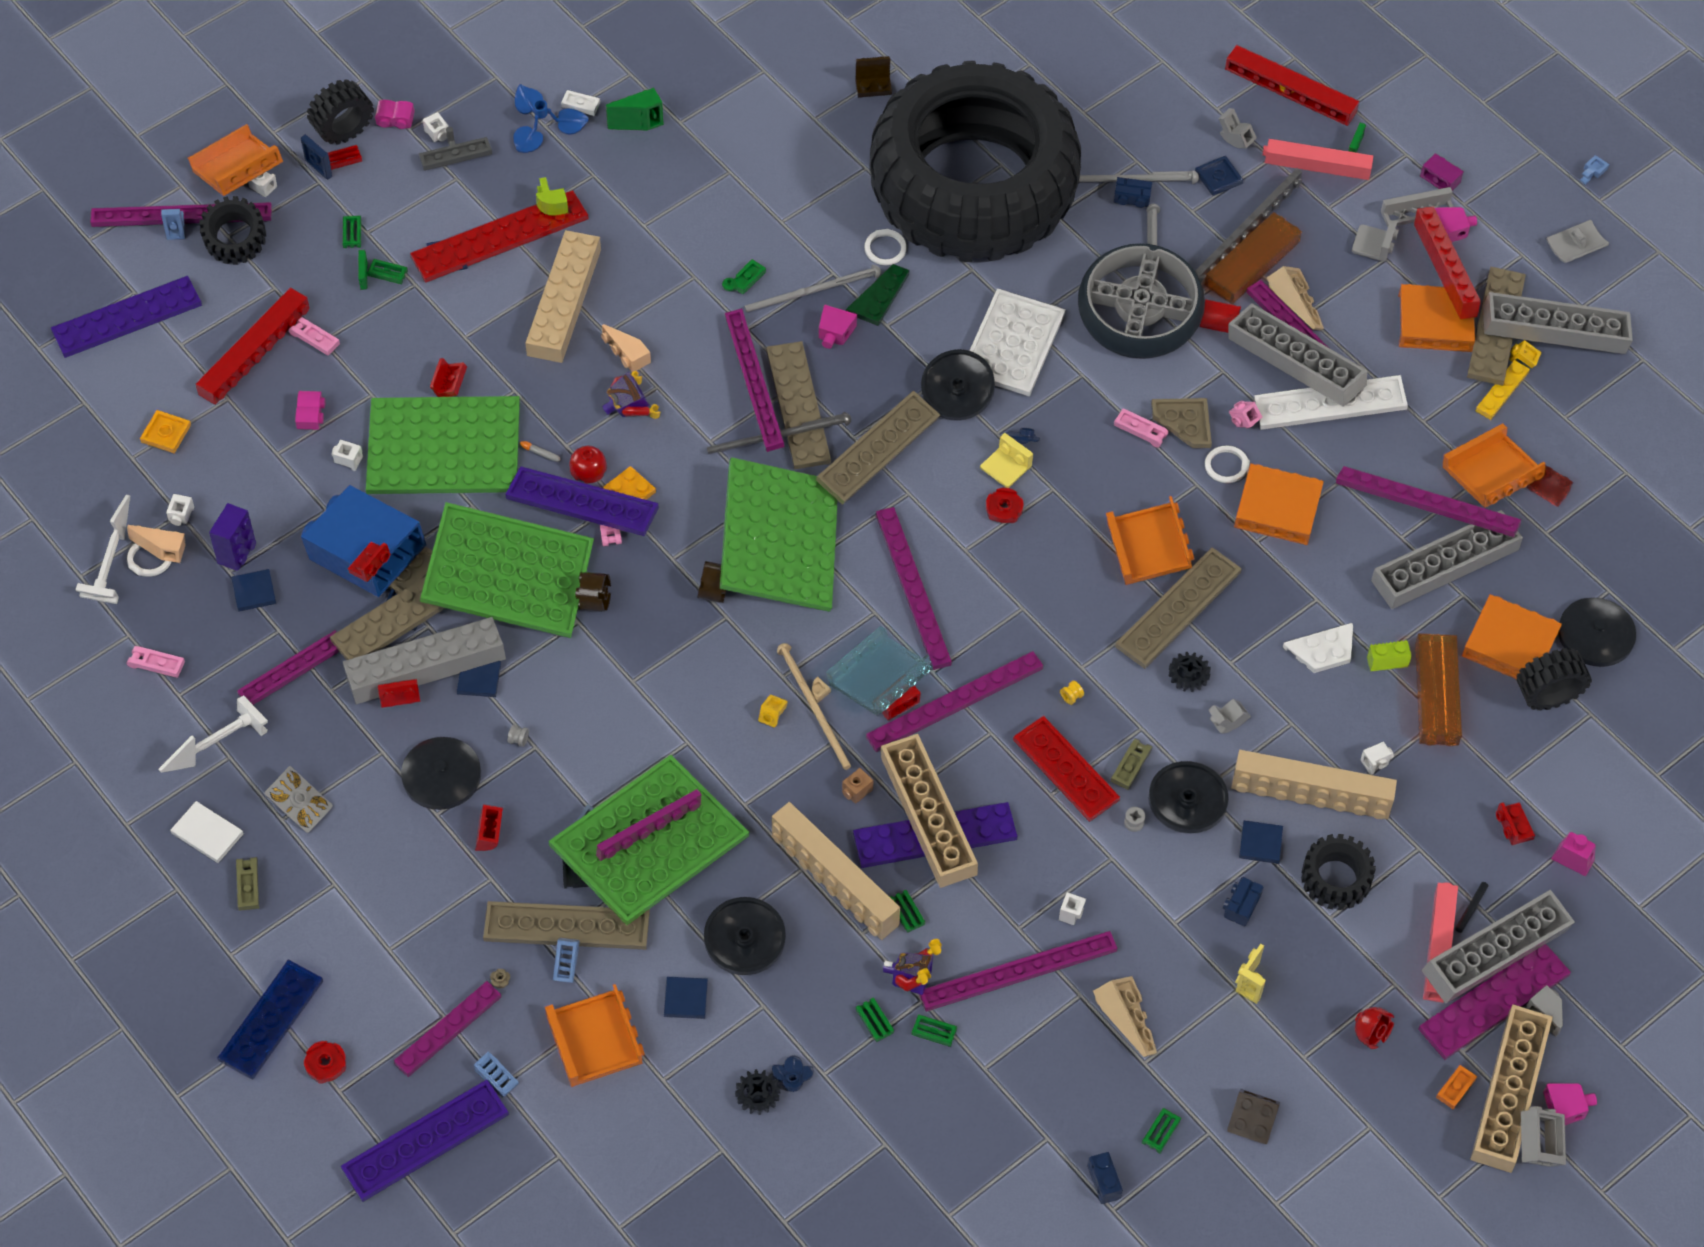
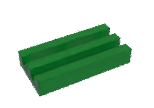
[1348,122,1366,153]
[343,216,362,248]
[358,250,368,290]
[367,259,408,285]
[890,890,925,933]
[856,997,894,1042]
[912,1014,957,1047]
[1142,1108,1181,1154]

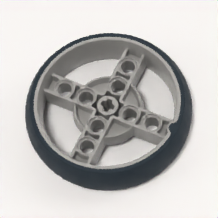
[1078,243,1205,358]

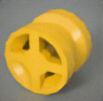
[1060,680,1084,705]

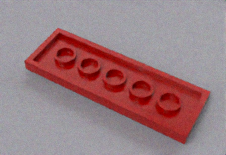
[1013,716,1120,822]

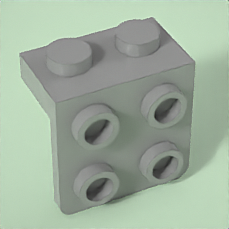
[1352,220,1399,262]

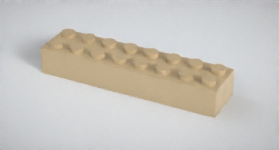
[526,230,601,363]
[881,734,978,888]
[1231,749,1397,819]
[772,802,900,940]
[1470,1004,1553,1173]

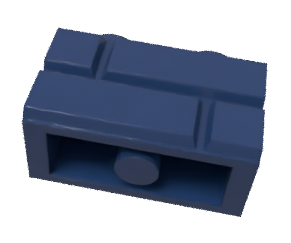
[1114,177,1152,208]
[1222,877,1264,927]
[1087,1152,1123,1204]

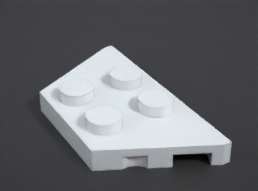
[1283,623,1353,673]

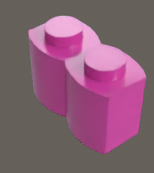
[375,100,415,129]
[295,391,325,430]

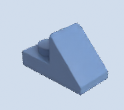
[161,209,185,240]

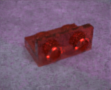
[1526,465,1573,507]

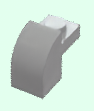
[1219,108,1257,148]
[1209,699,1251,734]

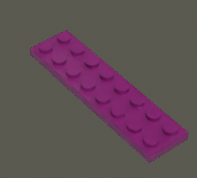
[1418,944,1571,1060]

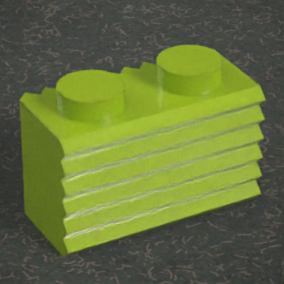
[1367,640,1411,671]

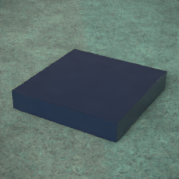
[301,134,333,180]
[1195,155,1244,196]
[231,569,276,612]
[457,661,501,697]
[1239,820,1283,864]
[664,977,708,1019]

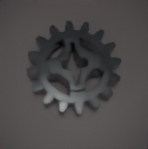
[1168,652,1211,692]
[735,1069,781,1115]

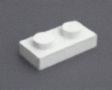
[561,90,600,116]

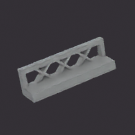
[1381,187,1453,227]

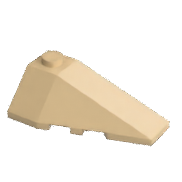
[1267,266,1324,330]
[1093,976,1157,1057]

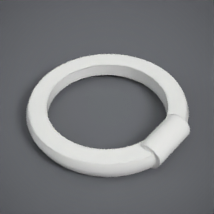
[864,229,907,265]
[1205,446,1250,483]
[127,543,171,577]

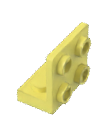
[980,433,1033,488]
[1235,944,1266,1004]

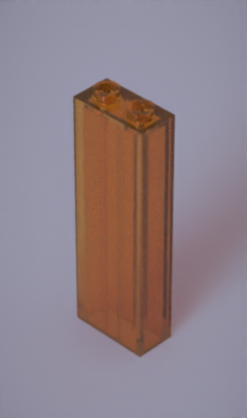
[1205,212,1302,305]
[1415,633,1462,747]

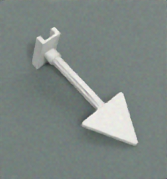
[76,495,130,604]
[159,695,268,773]

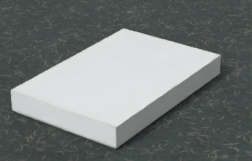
[170,801,244,863]

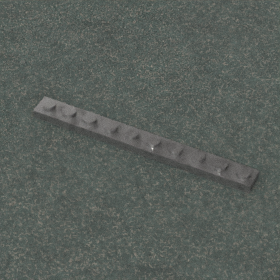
[1195,168,1302,285]

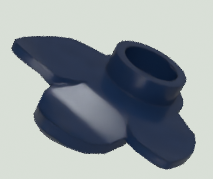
[1003,428,1040,444]
[772,1055,814,1092]

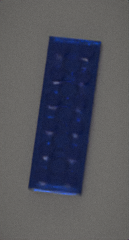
[217,959,323,1080]

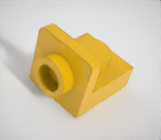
[1509,340,1541,368]
[758,694,788,728]

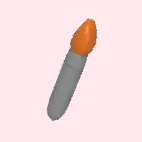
[519,441,561,462]

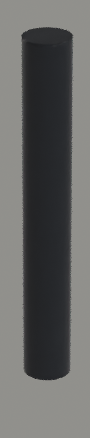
[1455,882,1489,933]

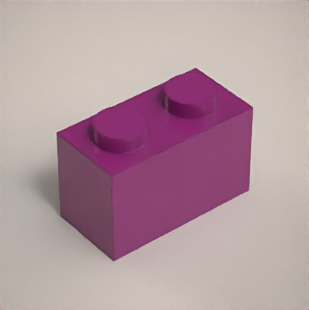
[1420,153,1464,191]

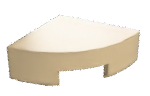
[812,677,831,703]

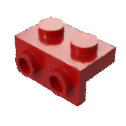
[430,358,467,397]
[378,679,421,708]

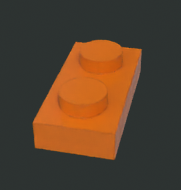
[1436,1065,1477,1110]

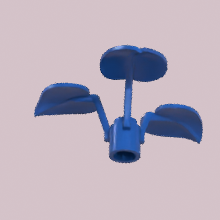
[513,84,589,153]

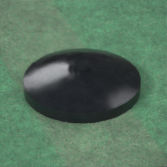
[921,349,995,420]
[1558,597,1636,667]
[401,737,481,810]
[1148,761,1229,833]
[704,897,786,975]

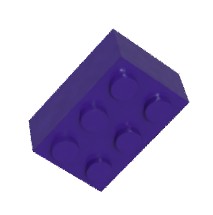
[209,503,256,571]

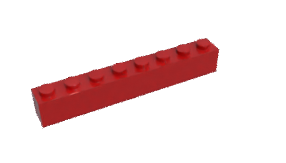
[1225,45,1359,126]
[1414,206,1481,319]
[195,287,310,405]

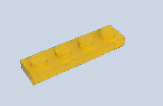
[1475,360,1530,420]

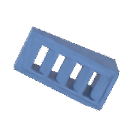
[553,938,580,983]
[474,1052,519,1098]

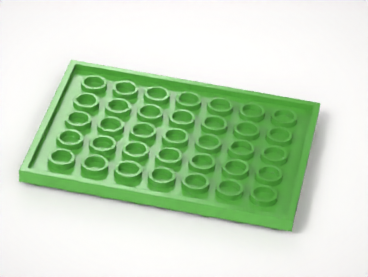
[366,396,520,494]
[720,457,838,612]
[420,502,594,638]
[549,755,749,925]

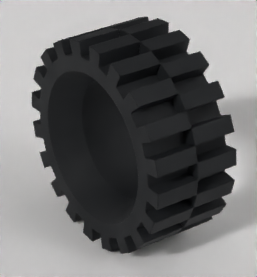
[307,79,374,145]
[199,196,267,265]
[1516,648,1592,711]
[1301,834,1376,910]

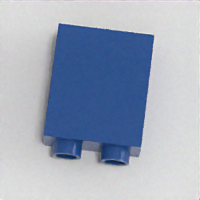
[301,485,427,597]

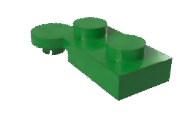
[722,259,766,294]

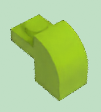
[536,177,568,215]

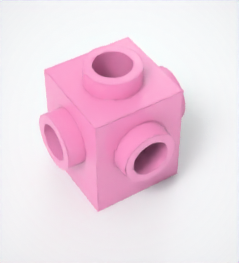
[1229,401,1262,428]

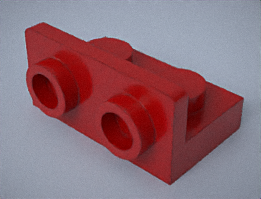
[348,542,391,582]
[1496,802,1535,845]

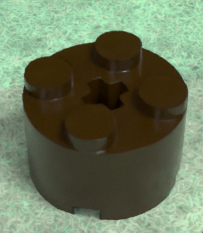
[697,561,726,603]
[575,572,611,612]

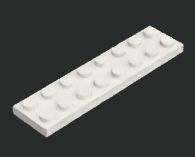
[1254,375,1408,430]

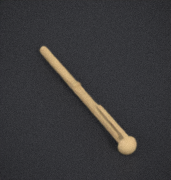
[777,643,851,770]

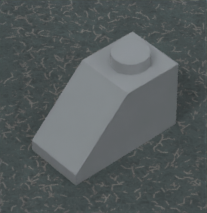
[1526,985,1563,1037]

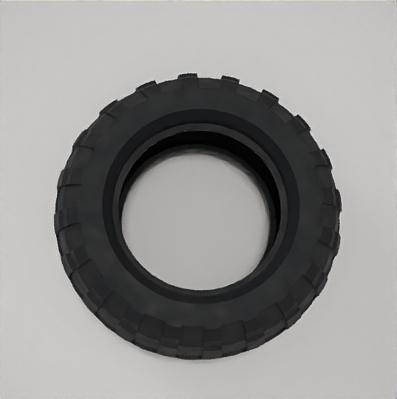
[869,61,1081,262]

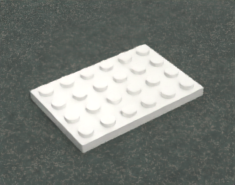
[970,289,1066,396]

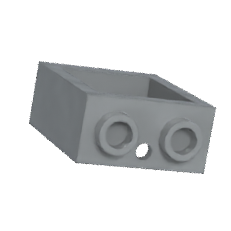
[1521,1106,1566,1167]

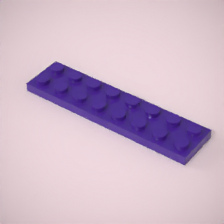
[51,276,202,358]
[505,466,659,536]
[853,802,1018,868]
[340,1079,509,1202]

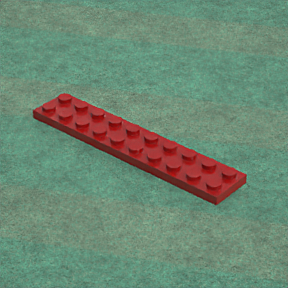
[410,190,589,283]

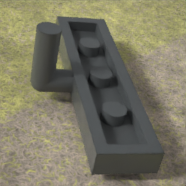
[419,127,492,171]

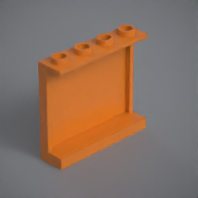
[188,124,283,196]
[1398,284,1475,352]
[1443,423,1546,508]
[1234,463,1324,545]
[1106,496,1194,585]
[1462,594,1562,679]
[545,984,645,1087]

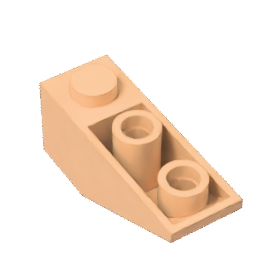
[601,324,651,372]
[127,525,186,563]

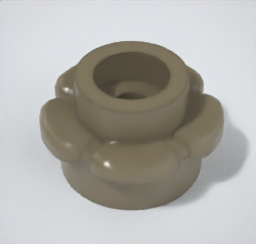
[490,969,510,989]

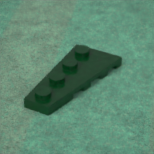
[846,264,909,326]

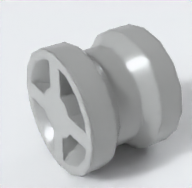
[507,724,529,747]
[1124,807,1145,832]

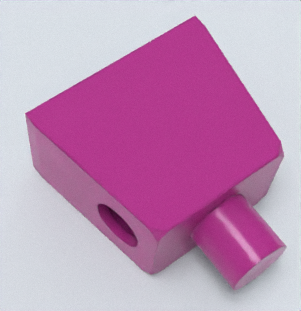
[1435,207,1477,242]
[819,305,857,349]
[1551,832,1596,877]
[1543,1084,1597,1125]

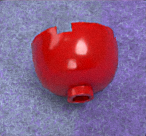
[569,445,607,484]
[1355,1007,1394,1049]

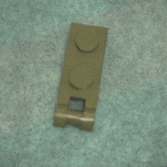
[1111,738,1153,790]
[236,857,259,911]

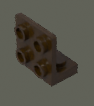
[855,56,892,98]
[1227,1089,1280,1144]

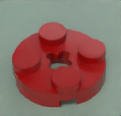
[986,488,1024,523]
[304,1041,346,1084]

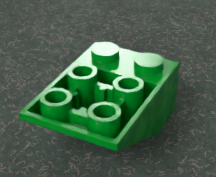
[606,87,664,131]

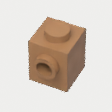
[842,768,873,804]

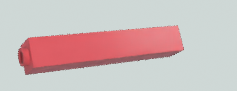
[1262,139,1373,180]
[1423,882,1458,1003]

